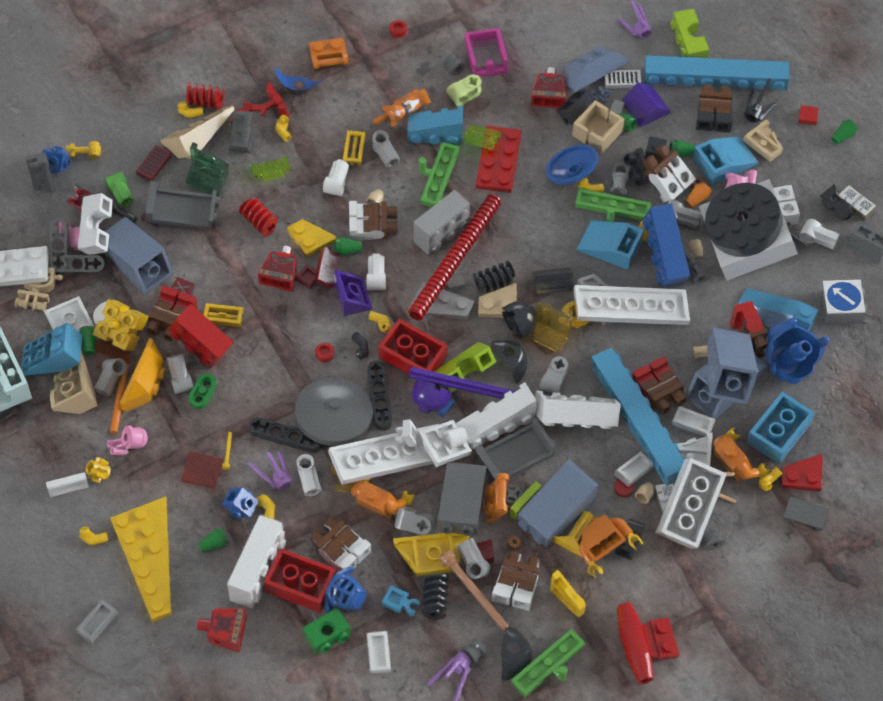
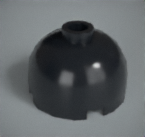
[502,301,537,340]

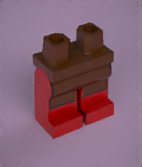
[147,285,198,342]
[729,300,768,358]
[632,356,687,414]

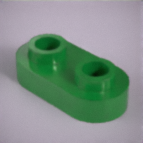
[189,373,217,410]

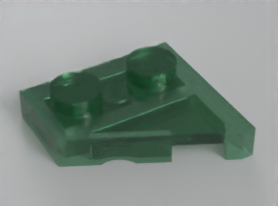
[190,142,229,179]
[185,163,230,197]

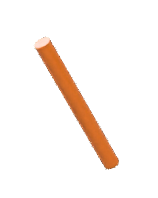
[110,363,129,435]

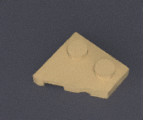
[743,120,783,162]
[478,283,517,318]

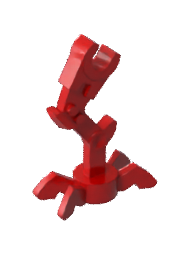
[231,82,290,125]

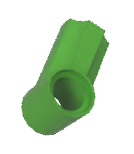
[104,171,134,208]

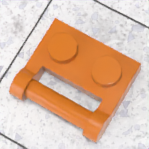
[309,38,349,70]
[484,473,509,524]

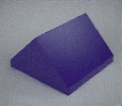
[621,82,671,127]
[334,270,372,316]

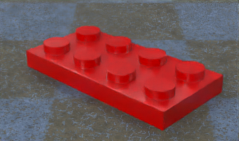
[475,125,522,193]

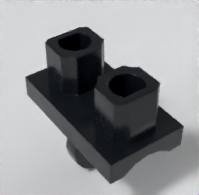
[623,148,649,186]

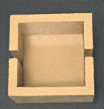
[572,100,624,154]

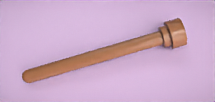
[439,550,509,631]

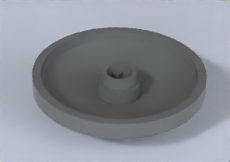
[295,377,373,446]

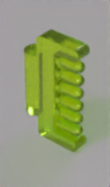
[251,156,290,181]

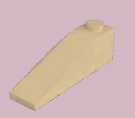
[160,106,234,159]
[50,349,97,414]

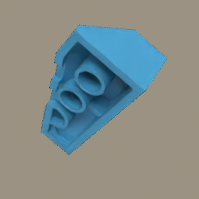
[738,288,818,331]

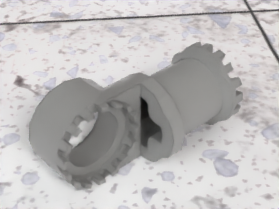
[610,162,629,196]

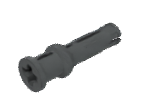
[681,238,709,284]

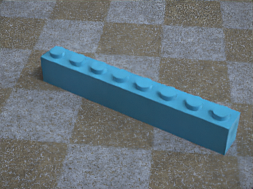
[644,55,789,90]
[591,348,686,486]

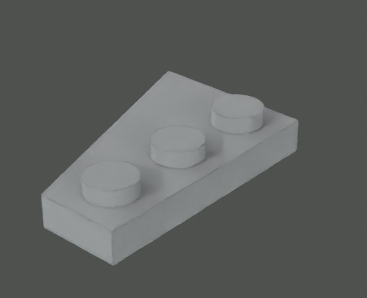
[407,282,475,320]

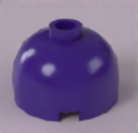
[412,380,452,414]

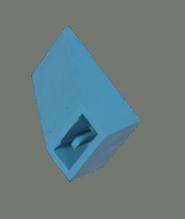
[693,136,759,186]
[577,220,644,270]
[21,323,82,376]

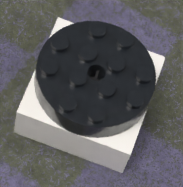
[699,179,798,281]

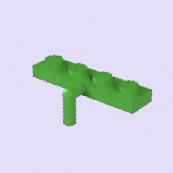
[419,142,460,207]
[575,188,651,222]
[511,629,585,697]

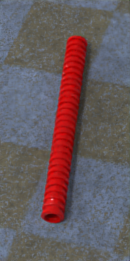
[408,194,502,321]

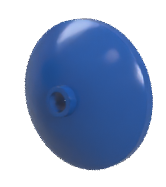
[546,144,599,185]

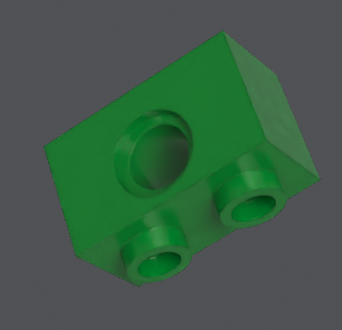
[302,608,351,655]

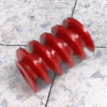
[185,82,225,110]
[239,198,278,237]

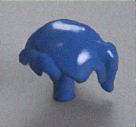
[765,317,830,384]

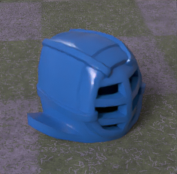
[325,567,367,613]

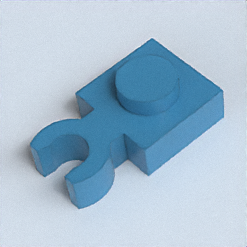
[382,585,420,616]

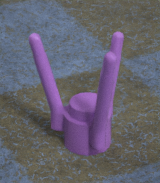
[619,0,652,39]
[248,451,292,491]
[428,652,471,701]

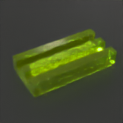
[463,124,501,150]

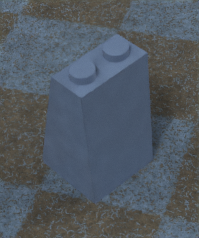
[104,217,173,294]
[707,328,758,404]
[686,354,768,419]
[518,460,598,548]

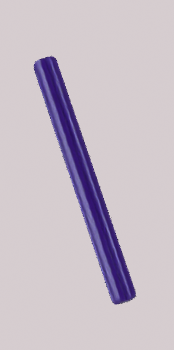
[409,367,516,399]

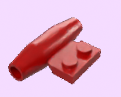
[616,602,680,684]

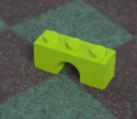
[670,9,709,58]
[434,342,496,393]

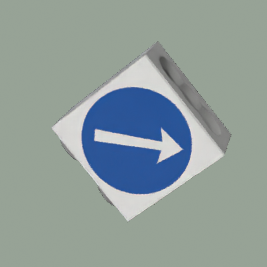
[820,280,867,324]

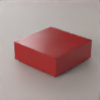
[798,105,819,125]

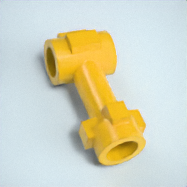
[66,141,101,159]

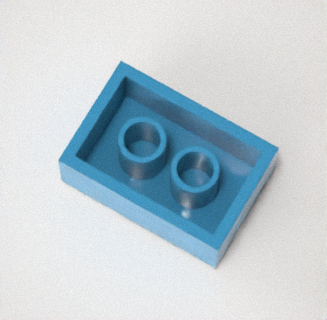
[747,392,815,464]

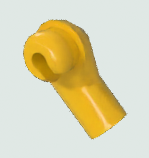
[178,101,204,118]
[275,115,292,142]
[578,177,604,193]
[368,311,391,333]
[759,466,783,491]
[256,494,275,520]
[79,526,109,546]

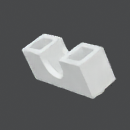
[78,193,113,255]

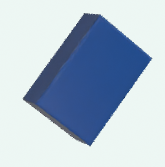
[438,398,455,418]

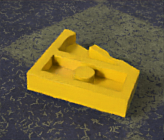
[287,219,337,258]
[550,570,586,618]

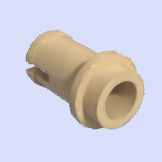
[693,345,708,359]

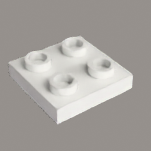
[418,420,472,467]

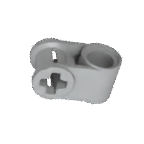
[539,356,568,394]
[394,506,435,535]

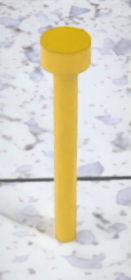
[222,432,232,470]

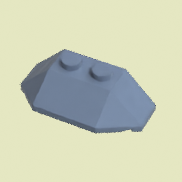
[564,46,629,92]

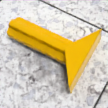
[553,511,594,557]

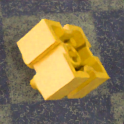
[93,300,149,351]

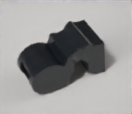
[820,184,853,221]
[615,518,646,561]

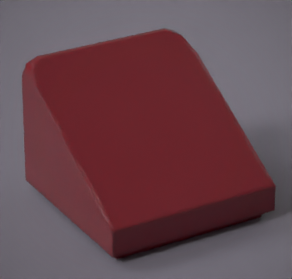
[476,539,494,563]

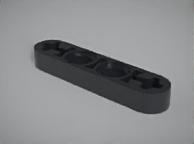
[367,361,392,431]
[248,417,322,453]

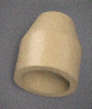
[366,189,384,204]
[686,239,703,259]
[635,482,654,504]

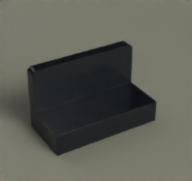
[533,267,574,294]

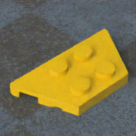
[393,533,470,576]

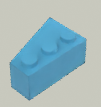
[408,105,463,145]

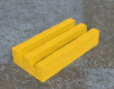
[343,130,366,166]
[204,303,244,327]

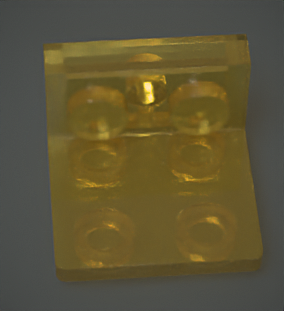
[527,301,572,353]

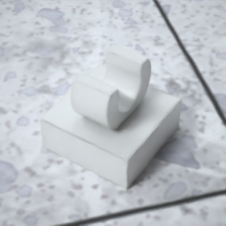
[395,419,417,447]

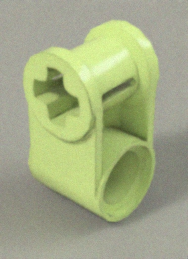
[446,75,481,106]

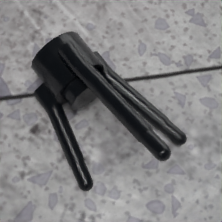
[744,78,776,123]

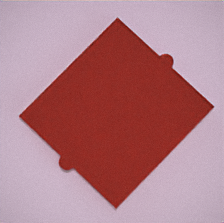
[94,339,131,368]
[181,452,224,489]

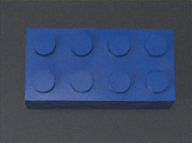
[642,203,690,288]

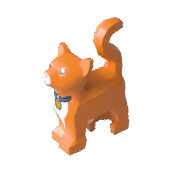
[373,88,431,127]

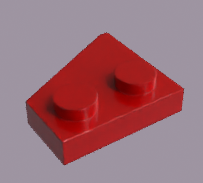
[781,454,823,492]

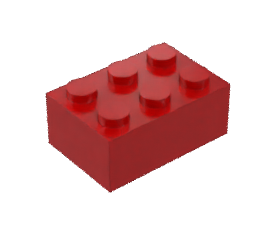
[168,304,234,368]
[378,319,448,375]
[264,548,337,613]

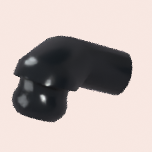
[351,332,369,359]

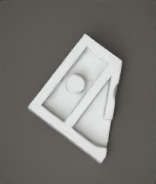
[677,433,713,466]

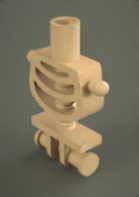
[15,256,63,312]

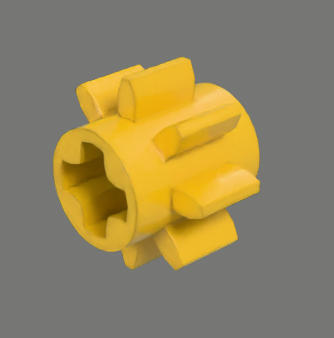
[86,457,111,483]

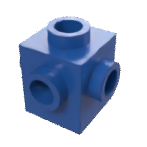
[42,146,70,174]
[222,487,258,519]

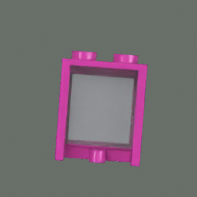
[464,28,508,77]

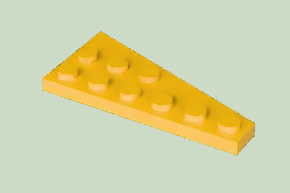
[110,496,172,623]

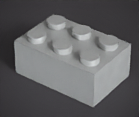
[414,190,470,256]

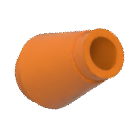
[685,182,712,209]

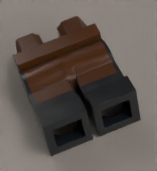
[696,85,733,133]

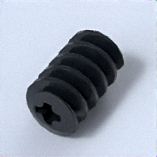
[473,260,515,295]
[421,574,449,620]

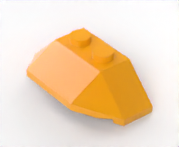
[120,338,167,412]

